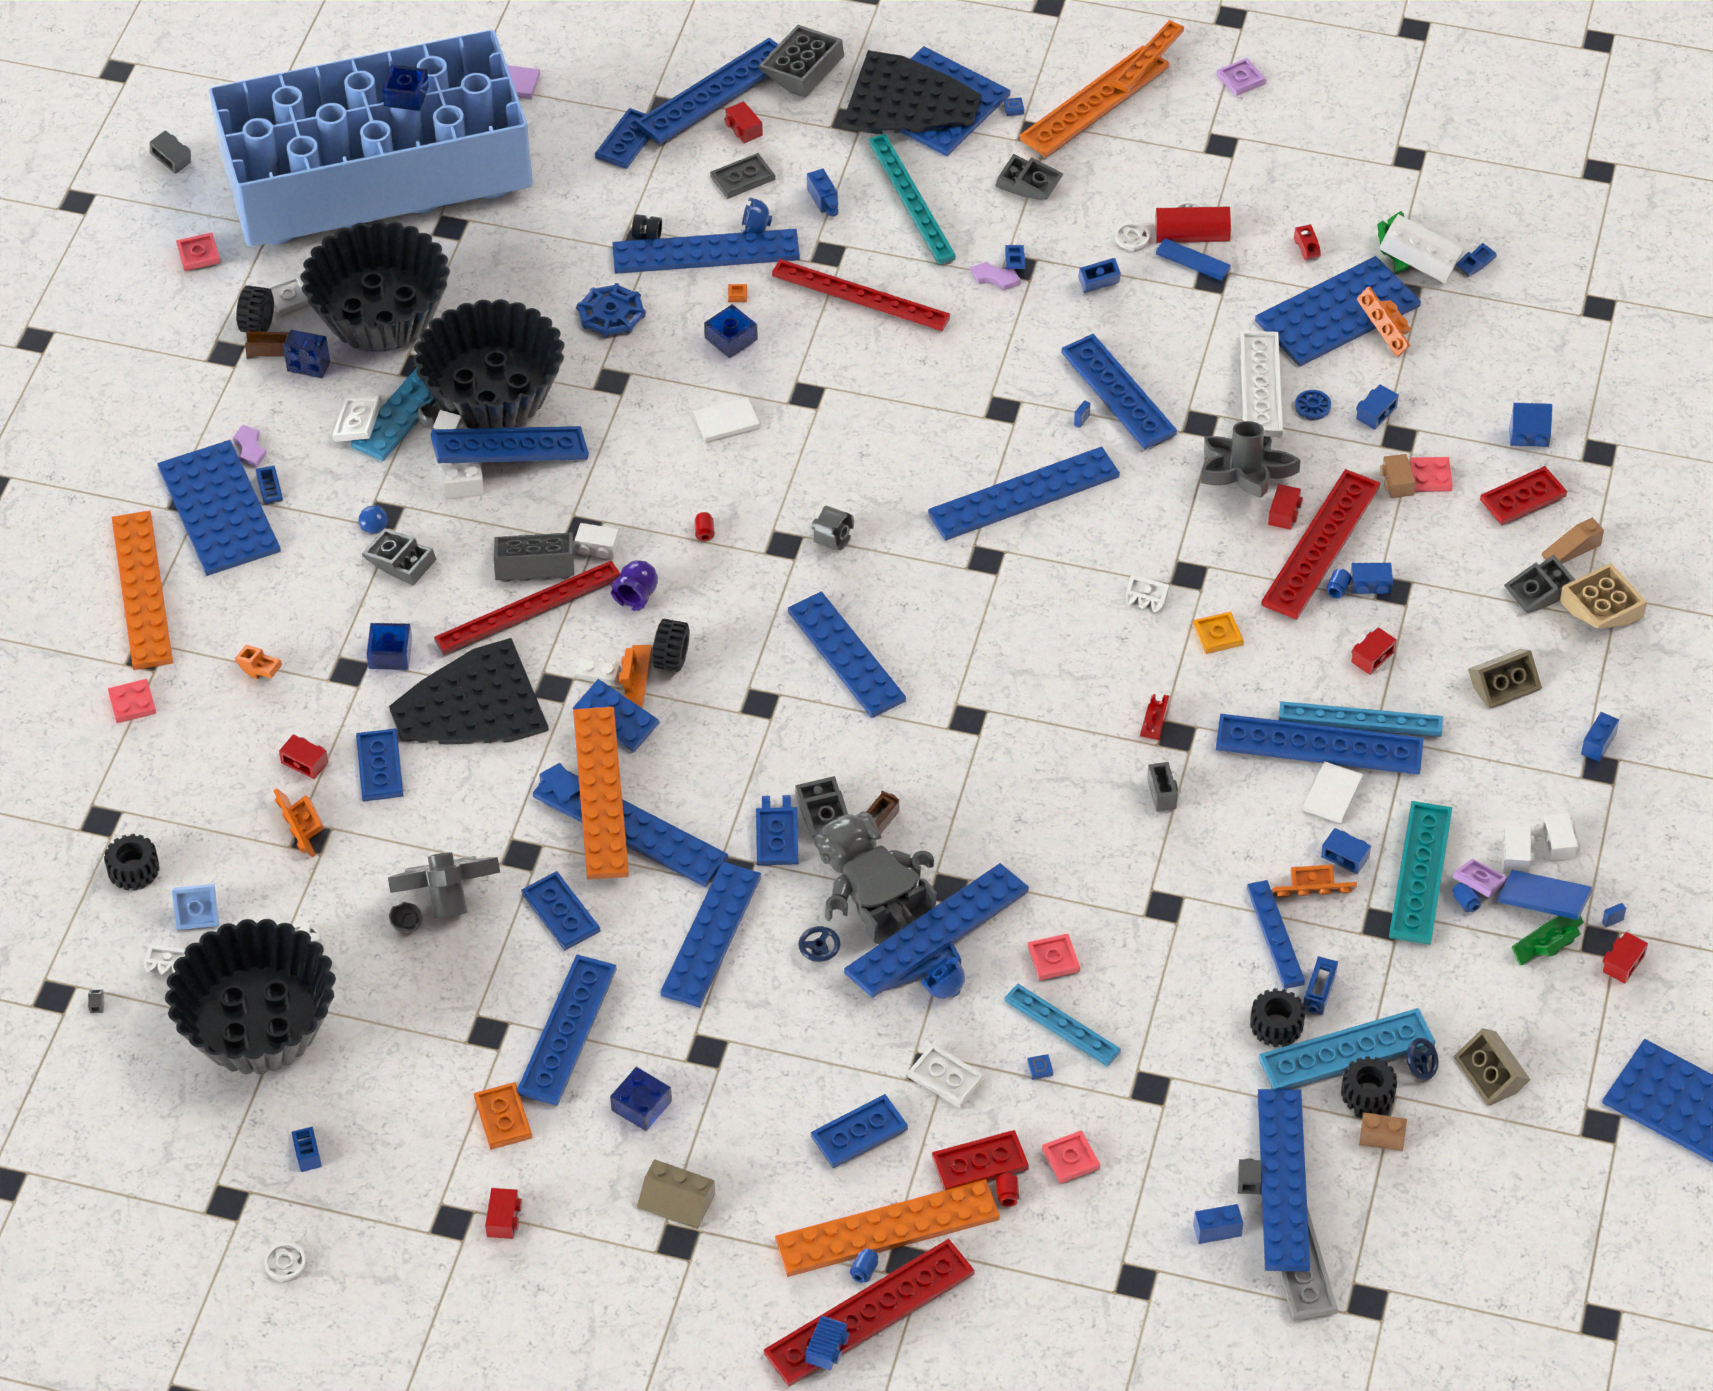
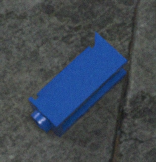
[1303,956,1338,1015]

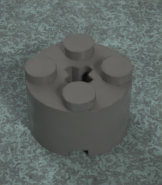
[812,505,854,550]

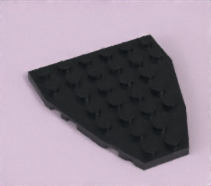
[842,50,982,134]
[389,638,549,745]

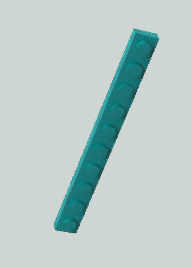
[869,134,956,265]

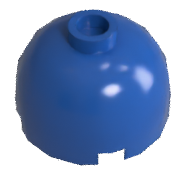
[741,198,772,234]
[922,957,965,999]

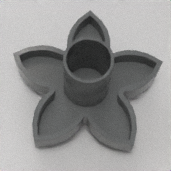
[1201,421,1301,498]
[388,852,500,919]

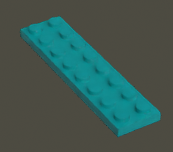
[1389,801,1453,945]

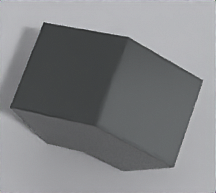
[88,989,104,1013]

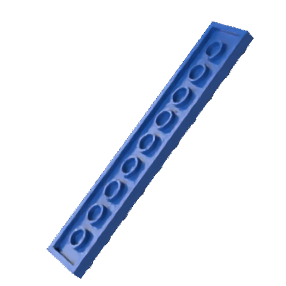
[636,38,779,145]
[612,228,800,274]
[928,446,1120,541]
[1216,713,1424,775]
[533,768,728,887]
[844,863,1029,998]
[1257,1089,1310,1271]

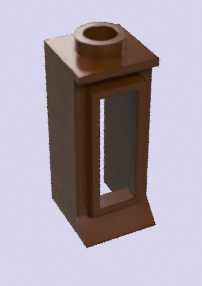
[245,331,296,359]
[866,790,899,834]

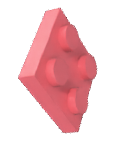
[176,233,221,271]
[1410,457,1453,492]
[108,679,156,723]
[1027,934,1080,981]
[1042,1130,1100,1184]

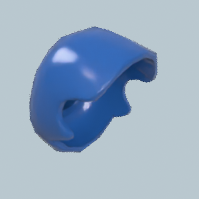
[358,505,388,534]

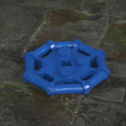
[576,283,646,337]

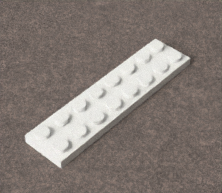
[1240,331,1283,437]

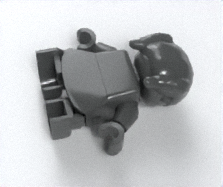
[814,811,937,944]

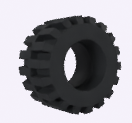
[236,285,274,332]
[652,618,690,672]
[104,834,160,890]
[1250,988,1305,1047]
[1341,1056,1397,1114]

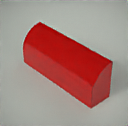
[1155,206,1231,243]

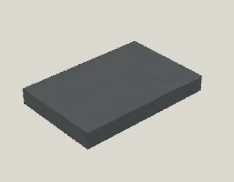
[710,153,776,199]

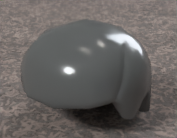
[417,403,444,429]
[389,902,423,934]

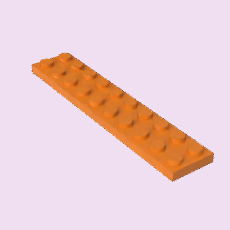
[1020,45,1169,158]
[112,510,173,670]
[573,707,629,880]
[775,1179,1000,1277]

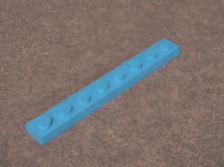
[1279,701,1443,737]

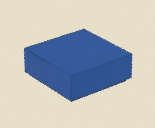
[1602,903,1626,928]

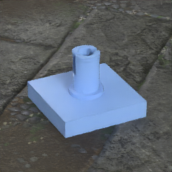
[172,884,219,930]

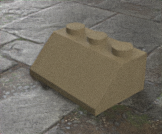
[1468,649,1542,708]
[1453,1028,1531,1106]
[637,1159,715,1229]

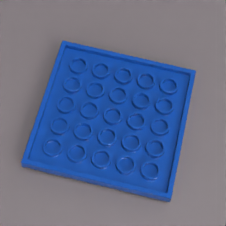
[900,46,1011,156]

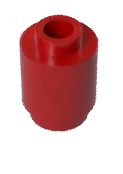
[694,512,715,541]
[996,1172,1019,1207]

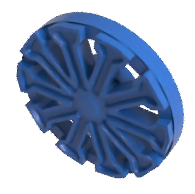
[1295,390,1331,420]

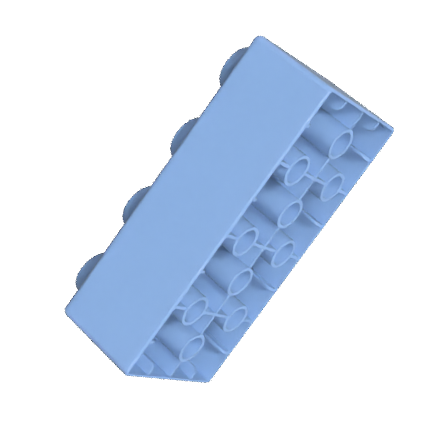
[209,30,533,246]

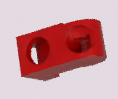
[1293,224,1321,260]

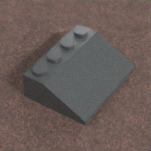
[758,25,844,98]
[494,532,574,582]

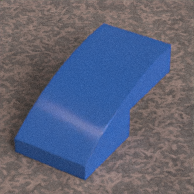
[1456,243,1497,276]
[1005,245,1025,269]

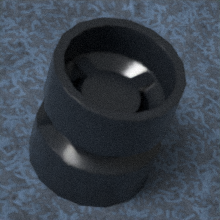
[632,214,662,240]

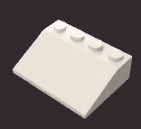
[1379,214,1464,283]

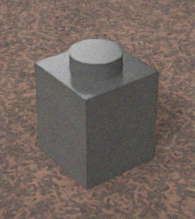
[1237,1158,1261,1194]

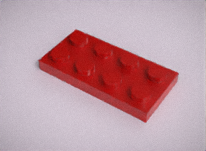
[1480,466,1567,525]
[932,1130,1029,1190]

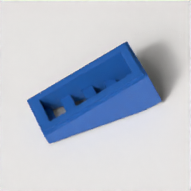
[256,465,283,504]
[291,1126,322,1172]

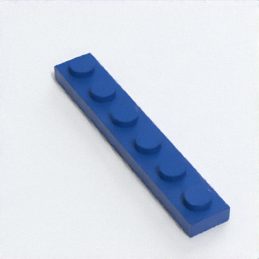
[1247,880,1305,989]

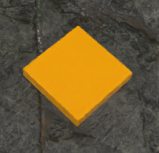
[1193,611,1244,654]

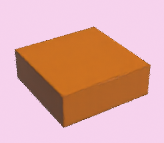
[728,284,747,302]

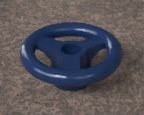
[798,926,841,962]
[1406,1037,1439,1080]

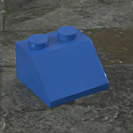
[1509,403,1552,447]

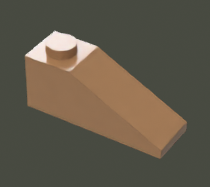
[1542,517,1604,564]

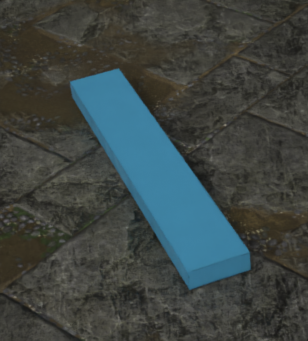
[1005,983,1121,1067]

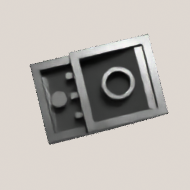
[995,154,1063,199]
[362,528,437,585]
[1504,555,1575,613]
[795,776,848,838]

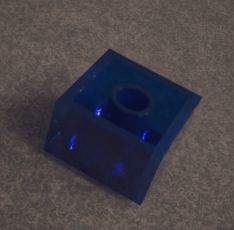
[382,65,429,111]
[704,304,758,358]
[283,329,330,378]
[366,623,412,670]
[610,1066,672,1131]

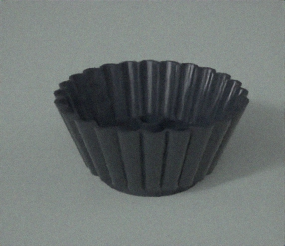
[300,221,450,352]
[413,299,565,429]
[165,919,336,1074]

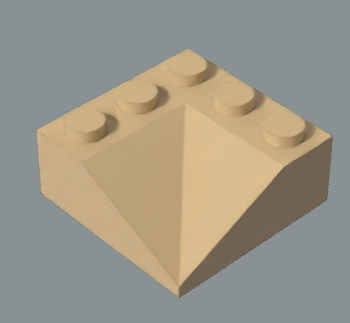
[1560,563,1647,629]

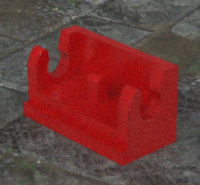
[1140,694,1169,740]

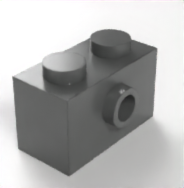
[150,130,191,174]
[1147,762,1178,812]

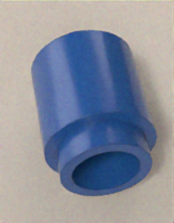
[1327,569,1352,598]
[1452,882,1482,912]
[850,1249,878,1283]

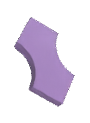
[971,261,1021,290]
[233,425,267,467]

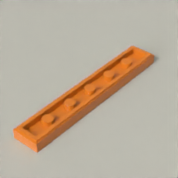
[1112,20,1184,93]

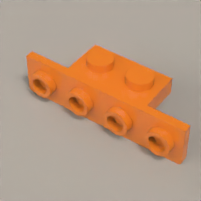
[1357,287,1411,357]
[619,645,652,708]
[273,788,325,857]
[1271,865,1357,897]

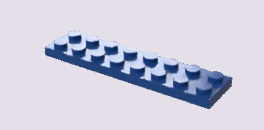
[1061,333,1177,450]
[430,426,589,464]
[788,591,906,718]
[660,862,761,1008]
[517,954,617,1106]

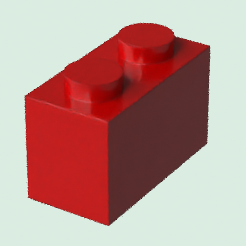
[724,101,763,144]
[1268,484,1303,530]
[1351,627,1397,675]
[279,734,329,780]
[1602,932,1648,984]
[485,1188,522,1239]

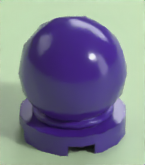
[611,560,658,611]

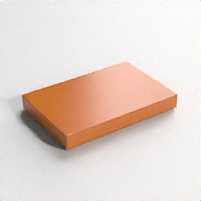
[473,1082,532,1150]

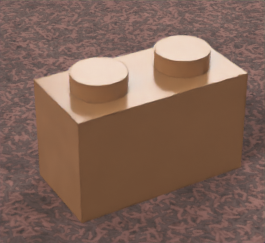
[1380,454,1416,498]
[1359,1113,1407,1151]

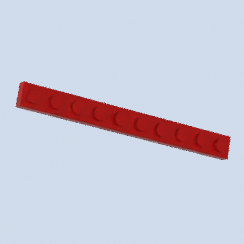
[772,259,950,331]
[434,560,620,655]

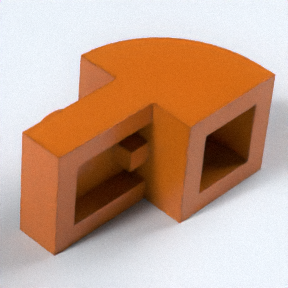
[235,645,282,679]

